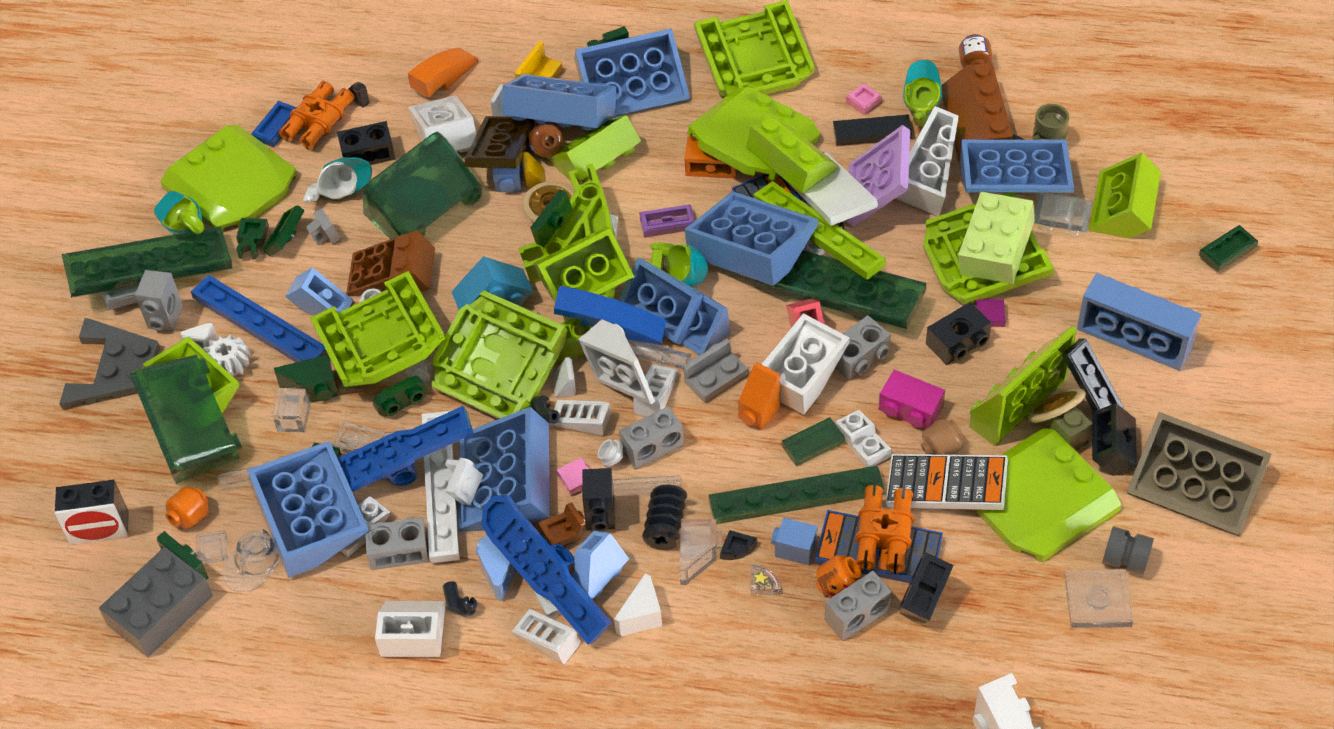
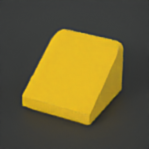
[522,152,546,188]

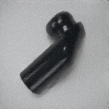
[531,395,560,424]
[442,581,478,617]

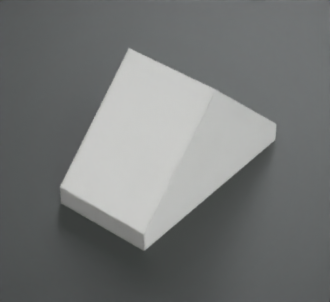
[614,573,662,636]

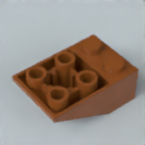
[346,230,435,296]

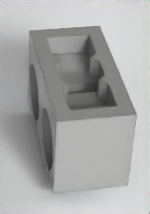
[835,315,891,381]
[619,406,684,469]
[365,517,429,570]
[824,571,892,641]

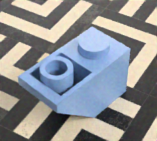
[573,531,629,599]

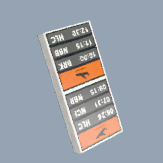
[886,454,1008,510]

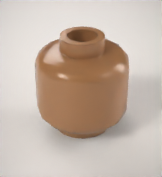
[920,419,965,455]

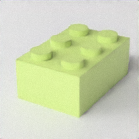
[958,192,1035,284]

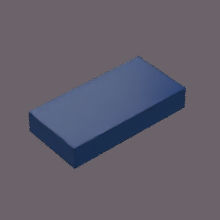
[251,101,297,148]

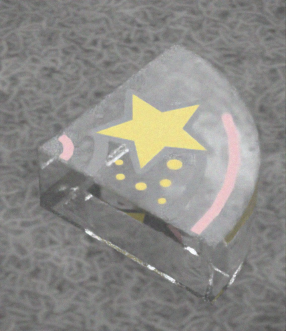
[751,564,781,595]

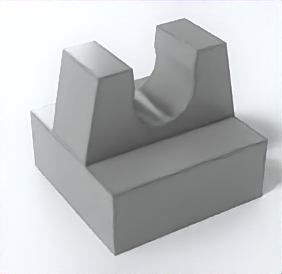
[306,208,342,245]

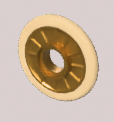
[522,181,575,222]
[1028,388,1086,423]

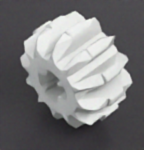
[203,334,250,377]

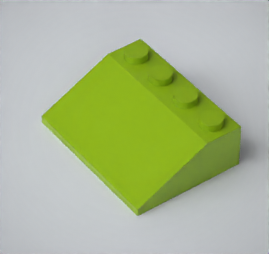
[969,326,1077,446]

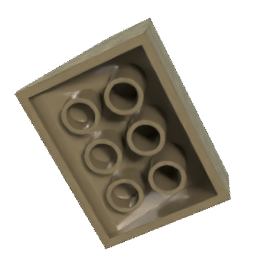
[1127,412,1271,536]

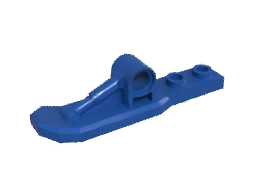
[337,406,474,492]
[481,495,612,645]

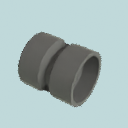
[1102,526,1154,575]

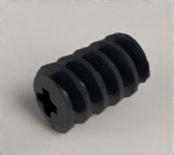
[642,484,687,550]

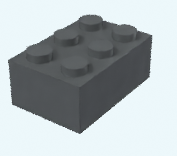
[99,547,213,657]

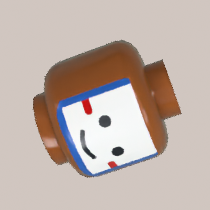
[959,34,993,68]
[528,125,563,158]

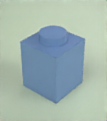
[493,159,523,192]
[771,517,818,566]

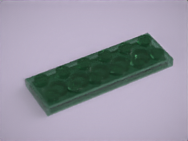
[61,226,232,298]
[755,250,927,329]

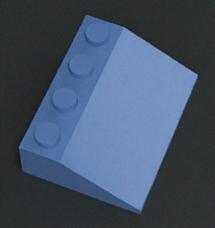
[574,28,690,117]
[960,140,1074,193]
[685,191,819,286]
[458,407,550,532]
[247,441,369,578]

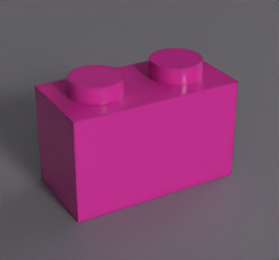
[878,369,945,429]

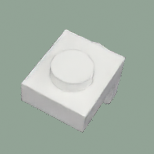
[445,458,483,506]

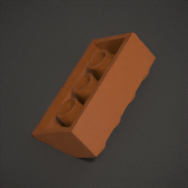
[941,63,1013,163]

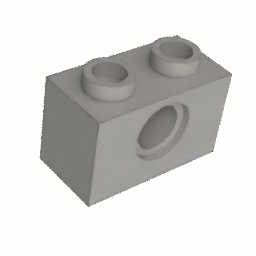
[135,270,183,331]

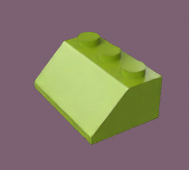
[746,114,839,194]
[547,115,641,183]
[1089,153,1161,238]
[533,227,634,303]
[143,336,240,432]

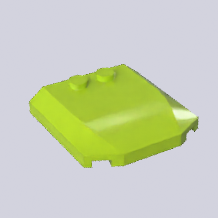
[694,0,815,96]
[687,86,821,180]
[160,125,298,233]
[923,192,1054,305]
[310,271,445,387]
[432,291,568,419]
[974,427,1122,562]

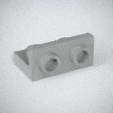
[684,339,748,403]

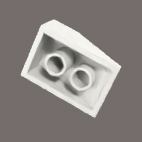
[408,95,476,158]
[762,314,850,415]
[579,320,655,405]

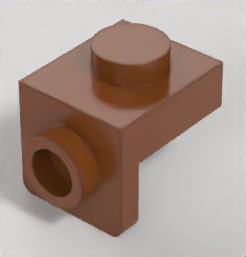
[537,502,586,546]

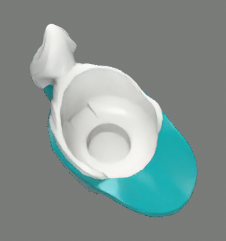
[303,157,372,202]

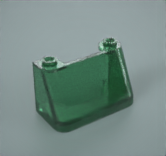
[363,131,482,239]
[129,354,242,484]

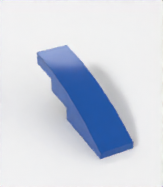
[554,285,666,345]

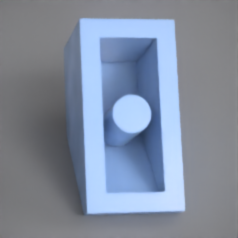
[285,267,353,315]
[476,534,516,601]

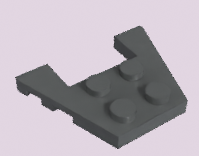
[59,318,160,410]

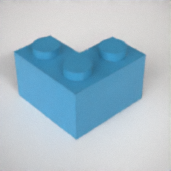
[451,256,533,310]

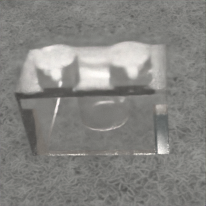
[1034,192,1093,236]

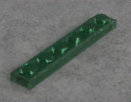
[708,465,885,525]

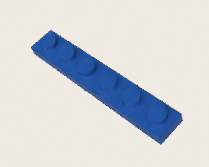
[191,275,328,362]

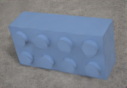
[502,74,616,130]
[1077,273,1201,371]

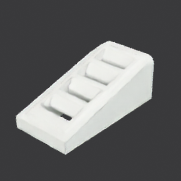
[634,364,678,417]
[549,400,611,436]
[512,608,581,664]

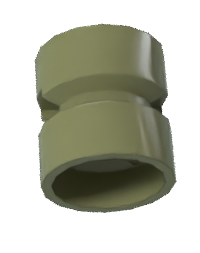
[1032,104,1069,140]

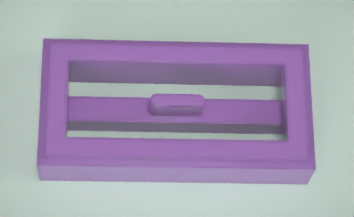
[639,204,694,238]

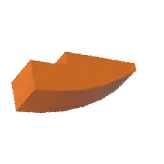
[408,48,478,98]

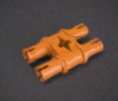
[279,80,355,150]
[855,485,914,573]

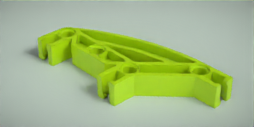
[518,163,616,364]

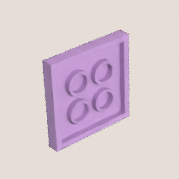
[846,125,910,227]

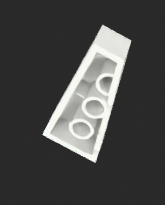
[895,106,959,216]
[972,673,1041,729]

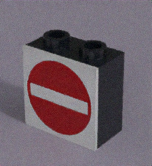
[55,479,129,545]

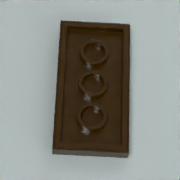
[464,116,535,169]

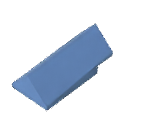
[618,258,730,355]

